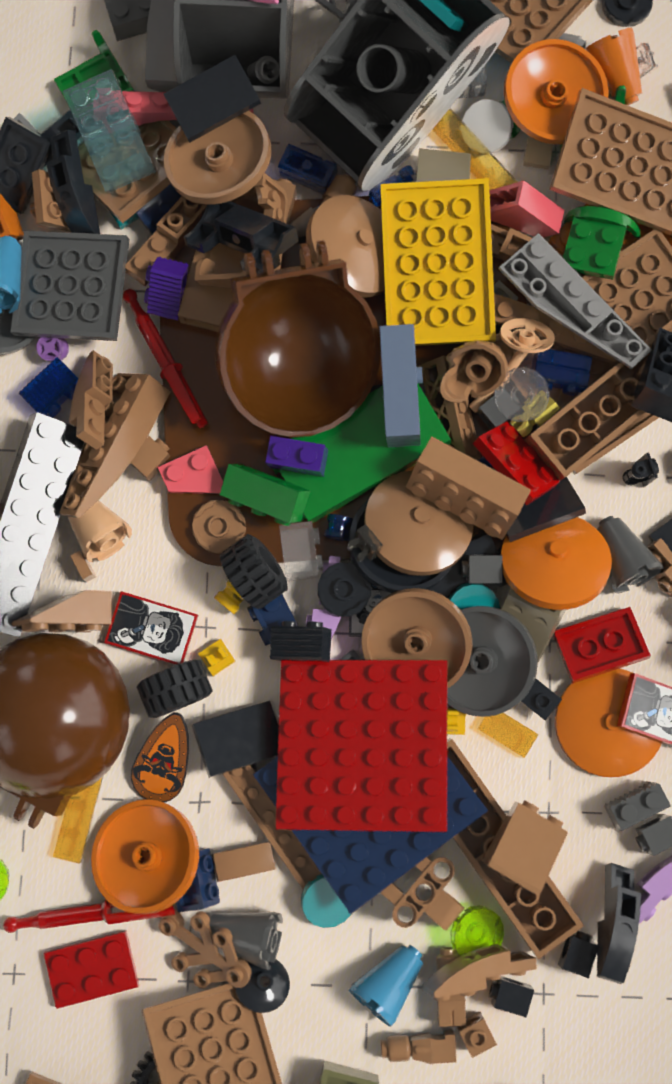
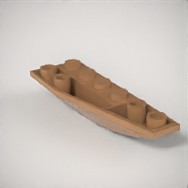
[60,373,170,518]

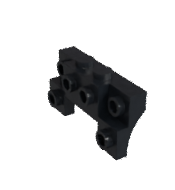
[184,201,298,273]

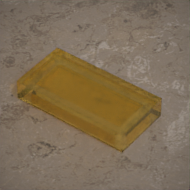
[477,713,539,758]

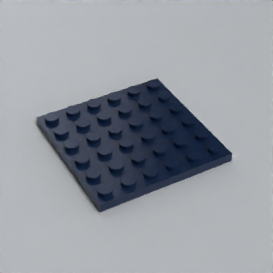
[253,756,488,914]

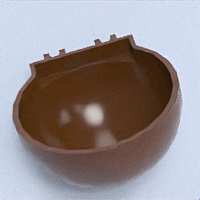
[215,240,381,437]
[0,633,130,829]

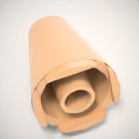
[67,500,132,562]

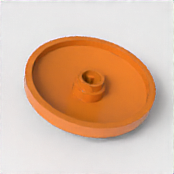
[503,39,609,145]
[501,517,612,610]
[555,668,662,777]
[91,799,199,914]

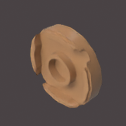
[192,500,246,554]

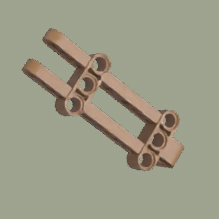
[381,857,465,931]

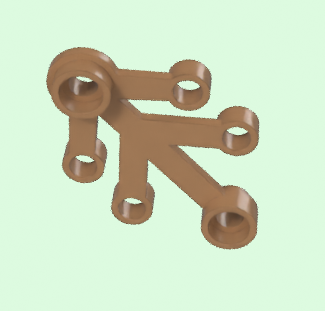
[159,911,251,989]

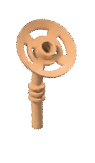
[469,318,555,413]

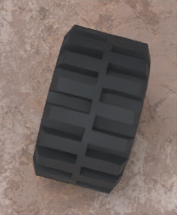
[220,534,288,609]
[136,660,213,718]

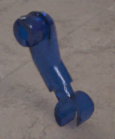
[368,165,416,207]

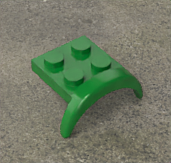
[54,30,135,124]
[563,206,641,280]

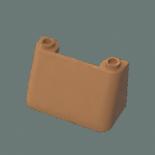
[194,173,288,289]

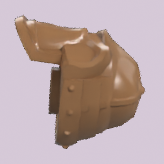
[440,340,509,403]

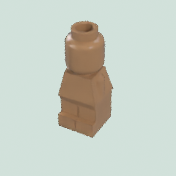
[436,947,466,1027]
[381,1029,457,1065]

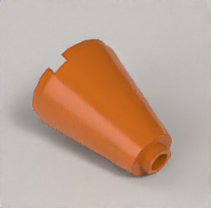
[586,28,642,106]

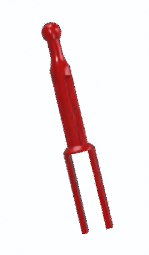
[122,289,209,429]
[3,899,175,933]

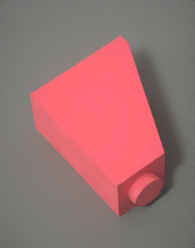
[489,181,565,238]

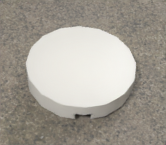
[462,99,513,153]

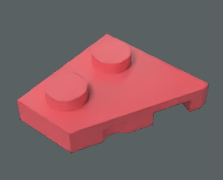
[158,445,223,494]

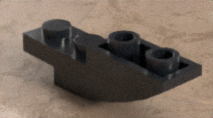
[46,130,100,234]
[597,862,641,985]

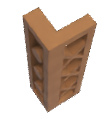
[419,356,482,461]

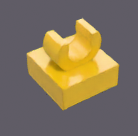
[198,639,236,677]
[448,707,466,735]

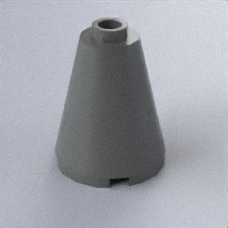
[597,516,663,594]
[209,912,283,970]

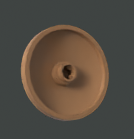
[164,111,271,204]
[306,195,385,297]
[364,470,474,576]
[361,588,472,688]

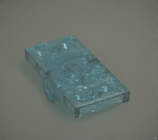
[63,69,156,193]

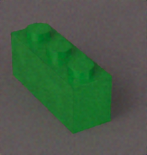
[220,463,310,526]

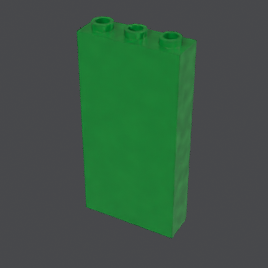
[273,384,451,524]

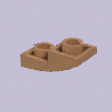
[647,538,672,597]
[212,842,276,882]

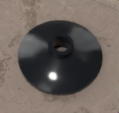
[235,959,290,1013]

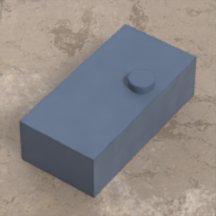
[380,324,423,448]

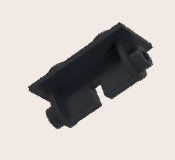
[622,452,659,488]
[521,678,562,721]

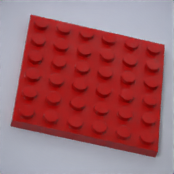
[276,660,448,832]

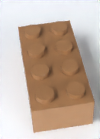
[405,437,531,540]

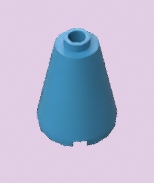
[0,236,22,313]
[349,944,423,1027]

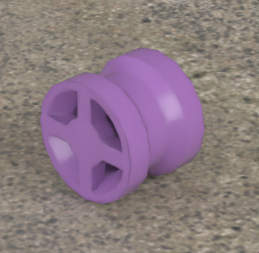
[36,337,69,362]

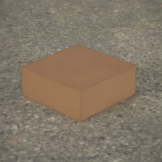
[70,551,97,582]

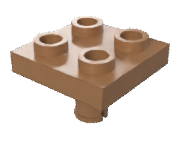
[30,169,71,232]

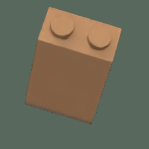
[482,800,568,896]

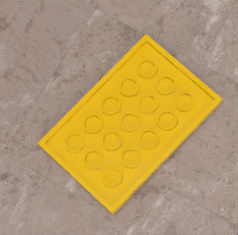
[380,178,496,346]

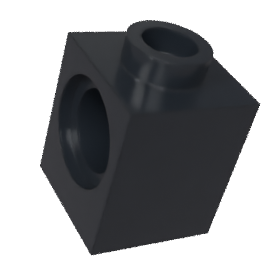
[558,931,597,979]
[488,976,534,1018]

